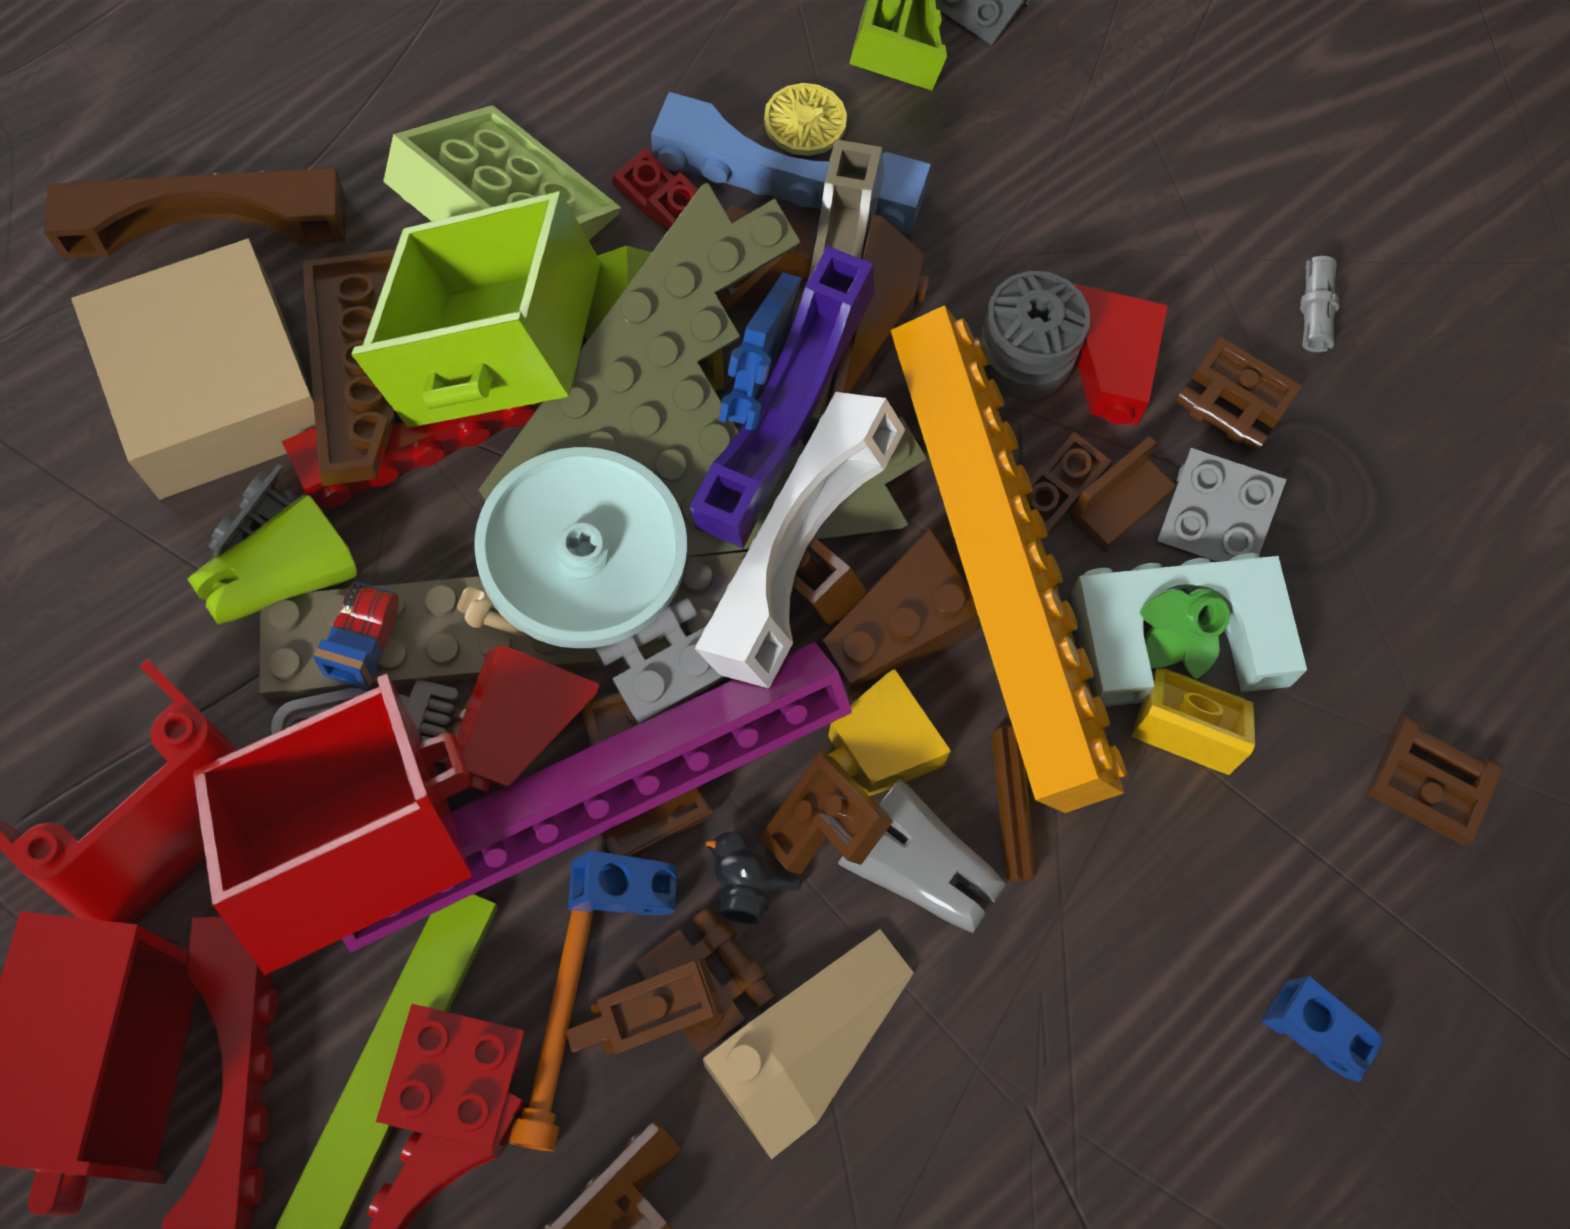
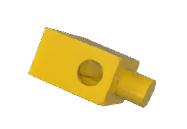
[827,669,951,796]

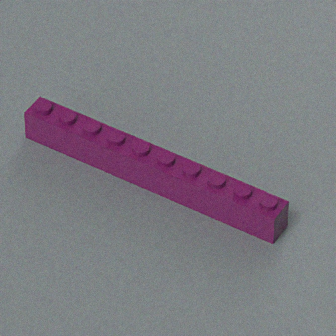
[342,642,852,953]

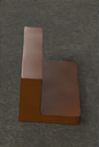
[1070,436,1176,552]

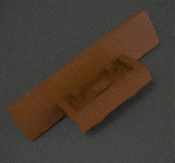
[542,1121,681,1229]

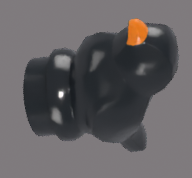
[706,831,802,924]

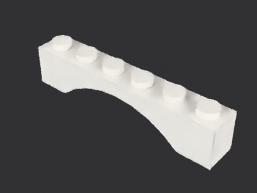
[695,392,906,688]

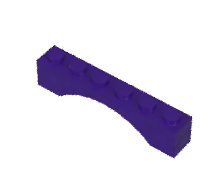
[690,246,875,549]

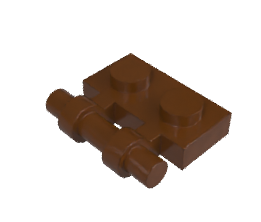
[1175,336,1302,452]
[635,907,777,1056]

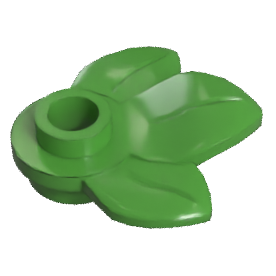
[1140,588,1230,679]

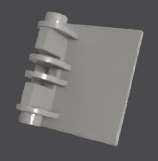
[1157,448,1287,562]

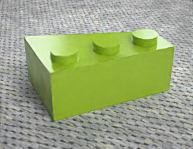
[849,0,947,91]

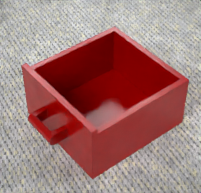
[193,673,473,975]
[0,911,199,1216]

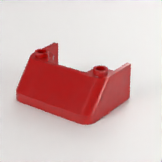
[0,659,238,924]

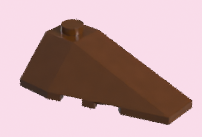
[831,215,930,400]

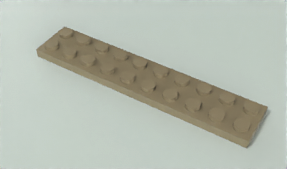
[259,552,747,700]

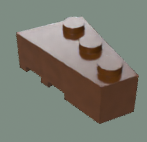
[821,528,980,701]

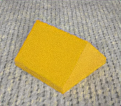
[1130,667,1255,775]

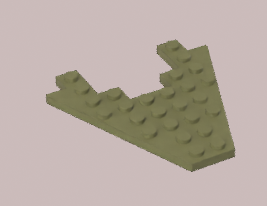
[478,182,927,557]

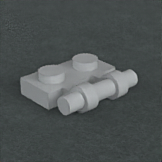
[595,597,727,725]

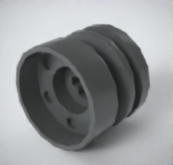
[979,271,1090,400]

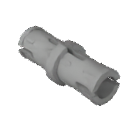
[1300,256,1339,352]

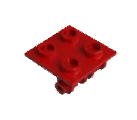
[376,1003,525,1150]

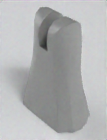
[838,778,1006,933]

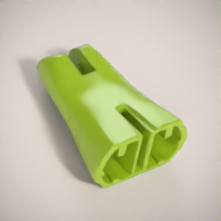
[187,495,358,624]

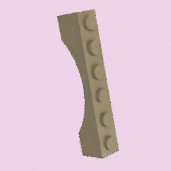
[803,139,884,435]

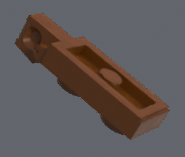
[565,958,724,1055]

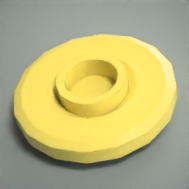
[764,83,847,156]

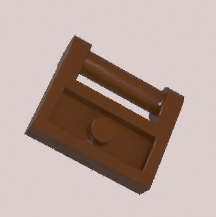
[1367,715,1503,846]

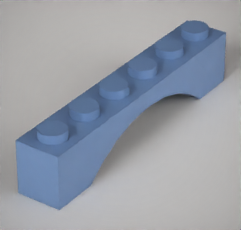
[651,92,931,235]

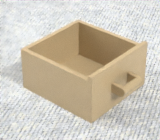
[71,238,315,500]

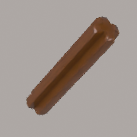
[991,726,1037,882]

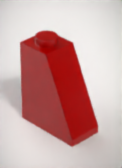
[1074,284,1168,426]
[444,645,600,794]

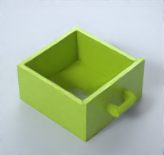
[351,191,601,428]

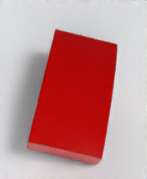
[611,148,698,230]

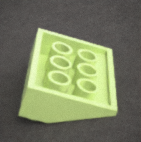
[383,105,621,240]

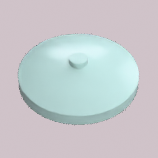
[475,447,687,648]

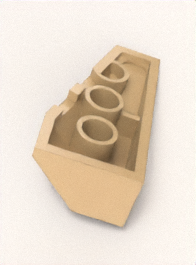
[703,929,914,1160]

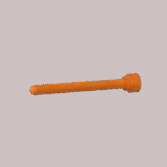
[509,910,594,1152]

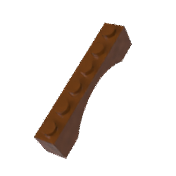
[44,167,346,259]

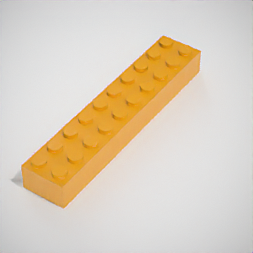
[890,305,1126,813]

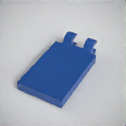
[719,273,801,430]

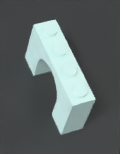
[1070,553,1307,707]

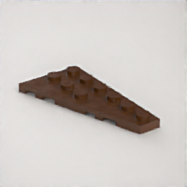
[302,249,397,486]

